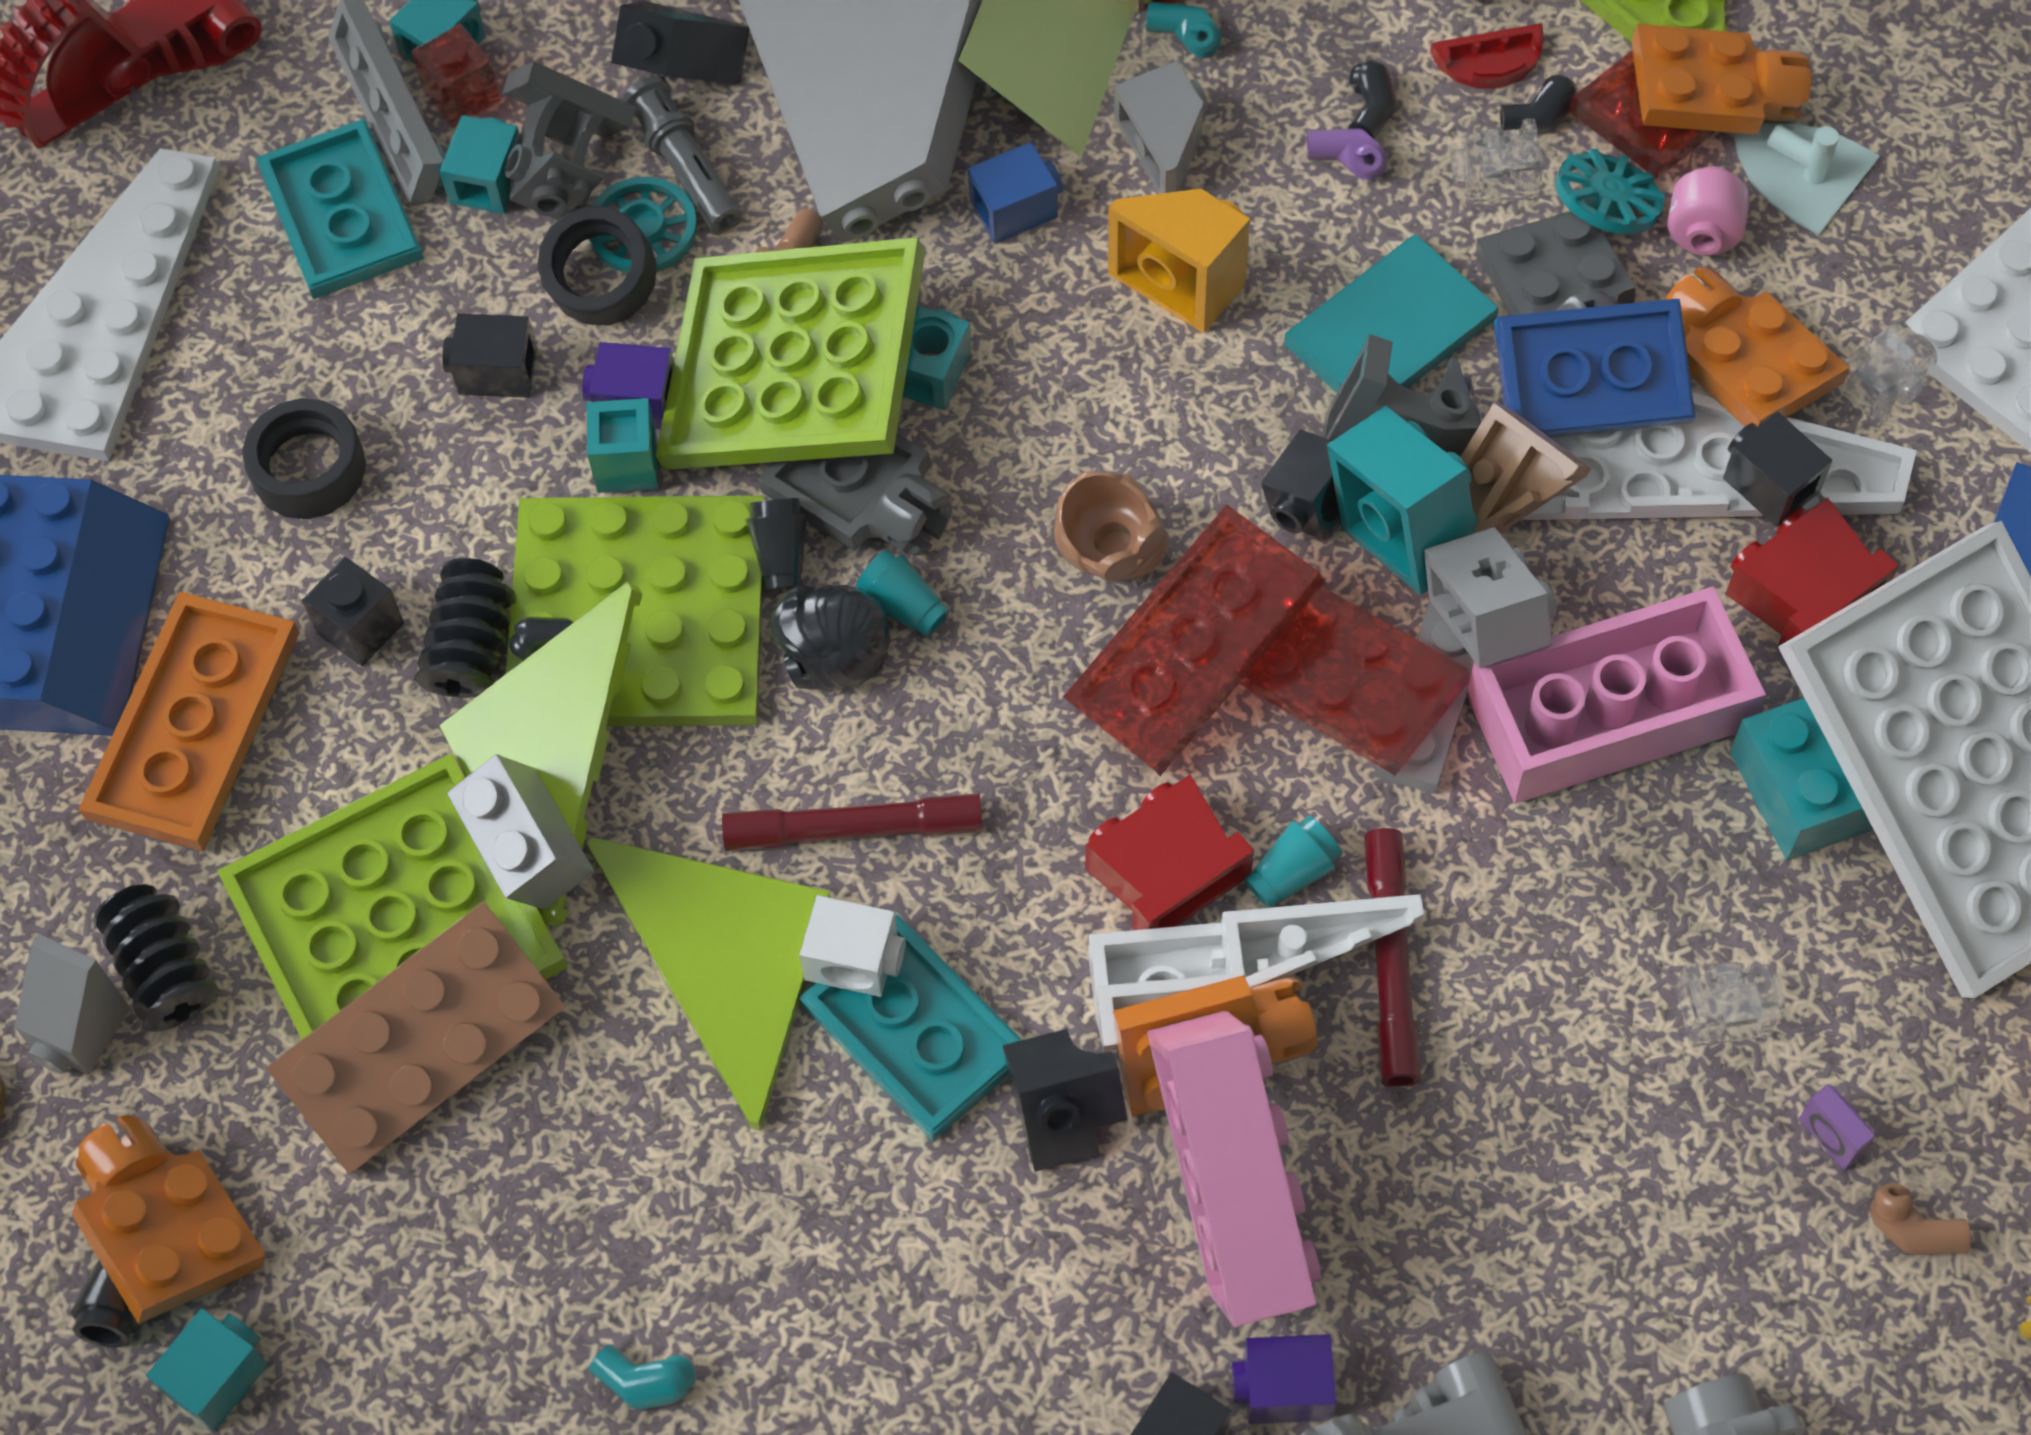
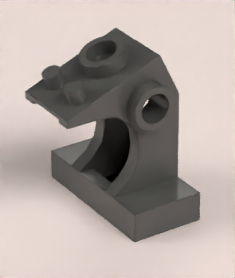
[503,61,636,220]
[1322,334,1481,457]

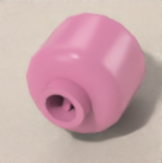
[1667,166,1750,256]

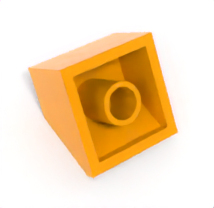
[1108,189,1250,333]

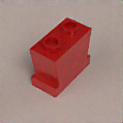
[1725,497,1899,646]
[1085,774,1254,930]

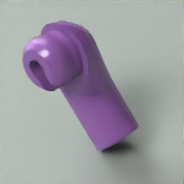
[1306,129,1388,180]

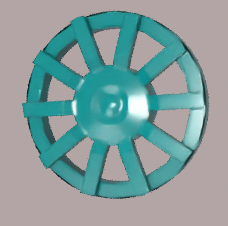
[1555,149,1665,234]
[589,176,697,273]

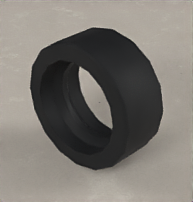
[537,206,657,326]
[242,398,366,519]

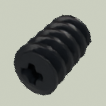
[413,558,517,698]
[93,884,220,1032]

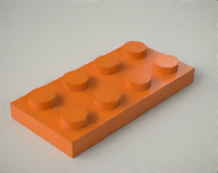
[79,591,300,852]

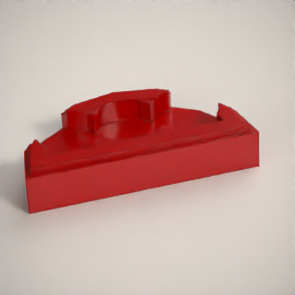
[1430,23,1544,89]

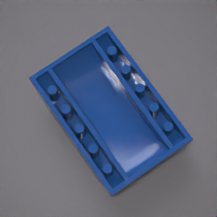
[0,475,170,736]

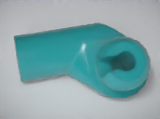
[1146,2,1222,57]
[589,1344,696,1410]

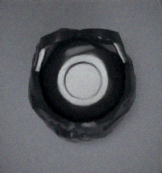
[771,584,891,692]

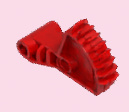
[0,0,262,149]

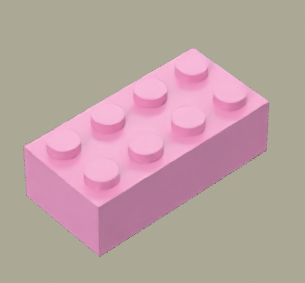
[1466,586,1766,804]
[1147,1011,1322,1327]

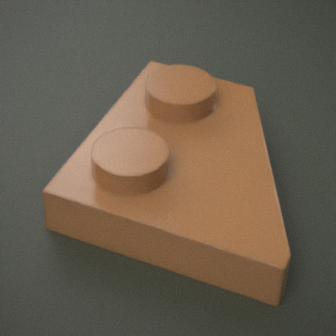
[1460,402,1592,533]

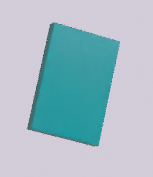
[255,118,424,299]
[1284,233,1499,393]
[799,914,1022,1142]

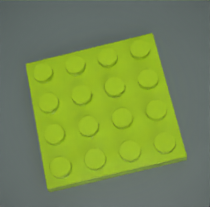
[655,237,925,470]
[506,495,765,727]
[217,753,568,1040]

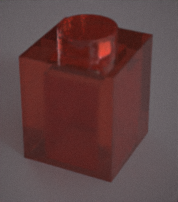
[411,23,501,129]

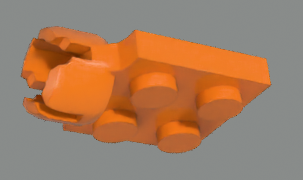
[1631,24,1812,135]
[1665,267,1850,427]
[1113,975,1317,1117]
[72,1115,266,1324]

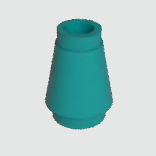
[855,549,950,638]
[1244,815,1343,908]

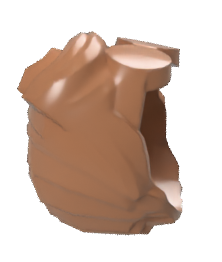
[1054,471,1170,582]

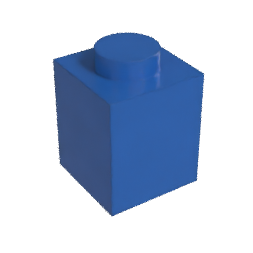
[968,142,1063,244]

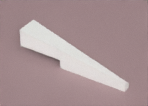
[1088,894,1424,1052]

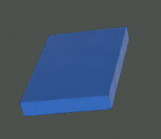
[1494,298,1696,438]

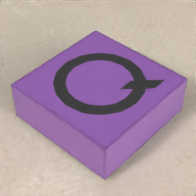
[1799,1084,1875,1171]

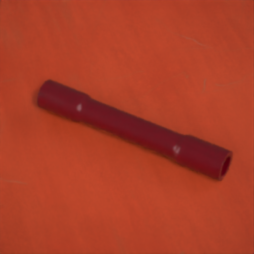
[722,793,983,852]
[1364,828,1421,1087]

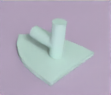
[1733,123,1880,236]

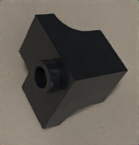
[1002,1029,1128,1172]

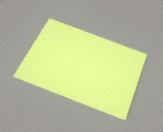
[959,0,1138,157]

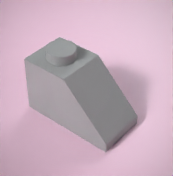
[1114,60,1208,194]
[15,934,130,1075]

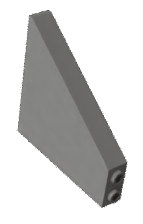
[739,0,982,243]

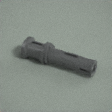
[622,75,742,235]

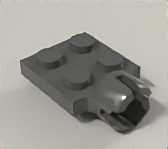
[1476,211,1636,315]
[757,433,952,556]

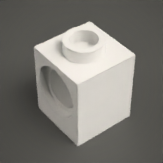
[799,895,906,997]

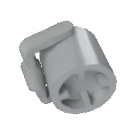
[1663,1374,1805,1435]

